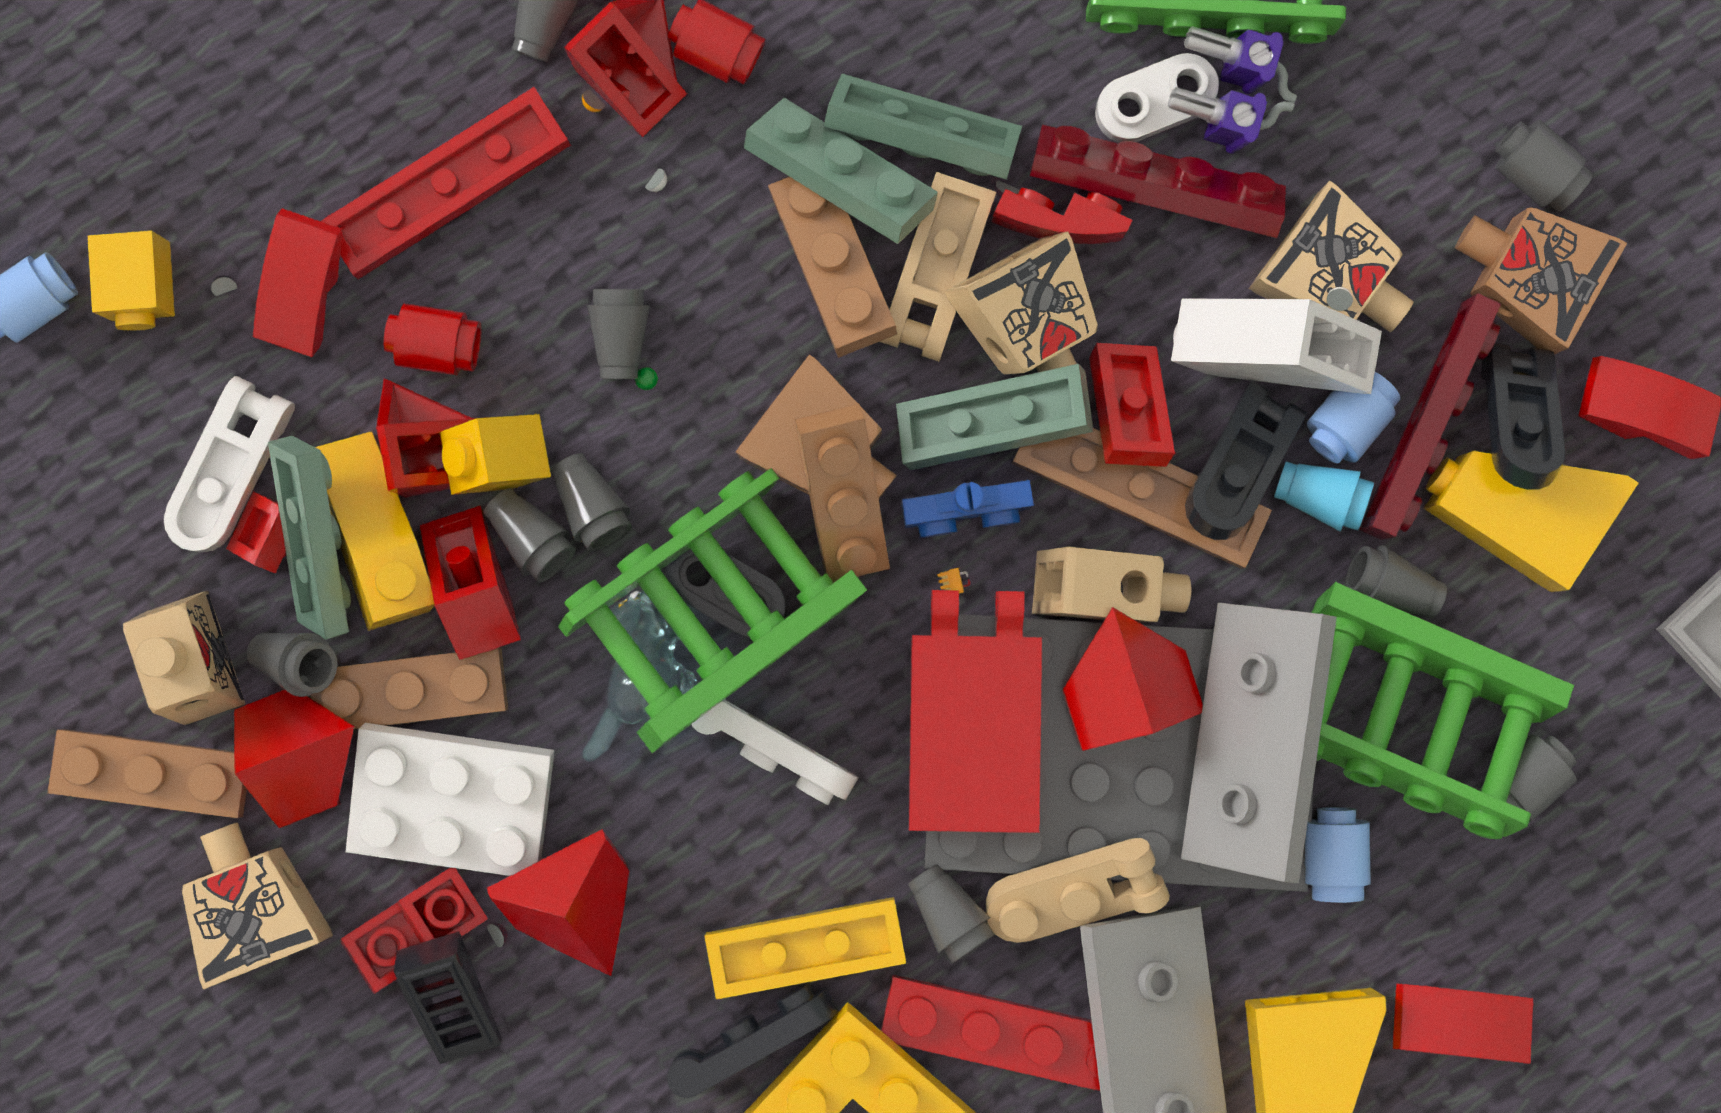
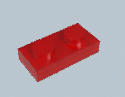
[1089,343,1175,467]

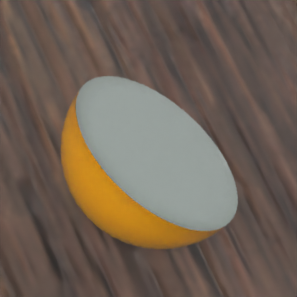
[582,90,605,112]

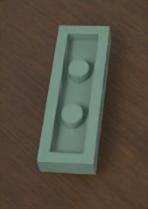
[824,74,1022,180]
[744,98,938,244]
[896,364,1094,470]
[268,436,351,640]

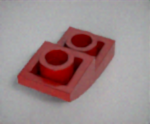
[991,188,1132,244]
[253,208,342,357]
[1578,356,1721,459]
[339,867,488,994]
[1393,984,1533,1064]

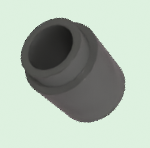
[1495,119,1593,213]
[1478,734,1577,822]

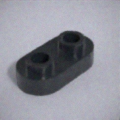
[666,549,786,638]

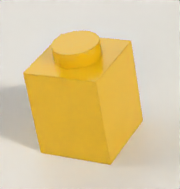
[88,231,175,330]
[440,414,551,495]

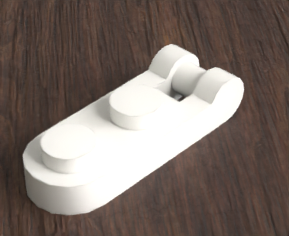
[164,376,295,552]
[691,699,858,805]

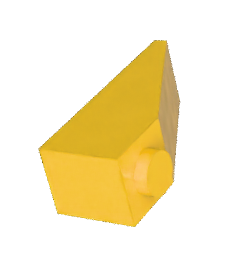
[316,431,434,631]

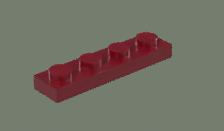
[1030,124,1286,238]
[1359,293,1501,540]

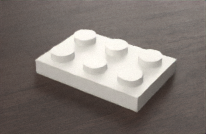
[346,723,555,876]

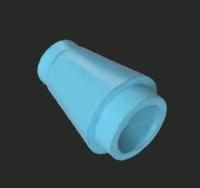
[1274,461,1374,532]

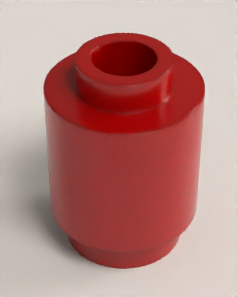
[667,0,766,85]
[384,303,482,376]

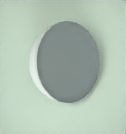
[645,169,667,192]
[1327,287,1353,311]

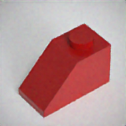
[420,506,521,660]

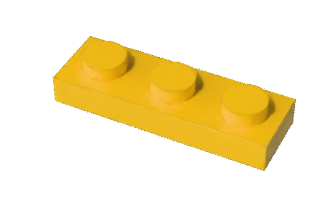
[704,897,906,1000]

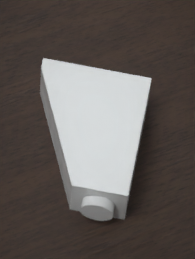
[1171,299,1382,394]

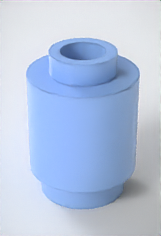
[0,252,78,343]
[1307,372,1400,463]
[1305,807,1371,903]

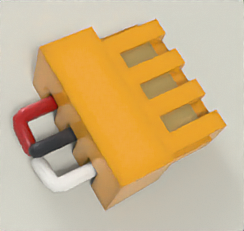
[937,568,970,593]

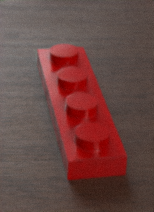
[321,87,571,279]
[880,974,1100,1091]

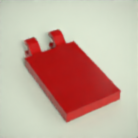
[909,590,1042,833]

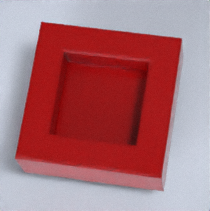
[226,491,286,573]

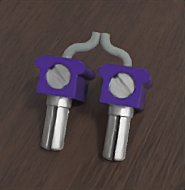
[1168,26,1297,154]

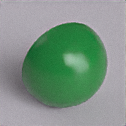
[635,367,658,390]

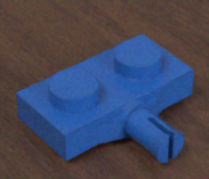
[901,480,1034,538]

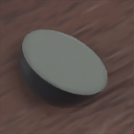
[211,275,237,296]

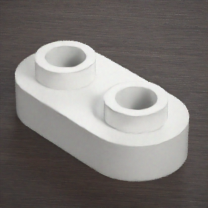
[1095,53,1219,143]

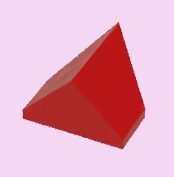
[564,0,687,137]
[376,378,489,497]
[1062,607,1203,751]
[234,690,354,828]
[487,829,630,976]

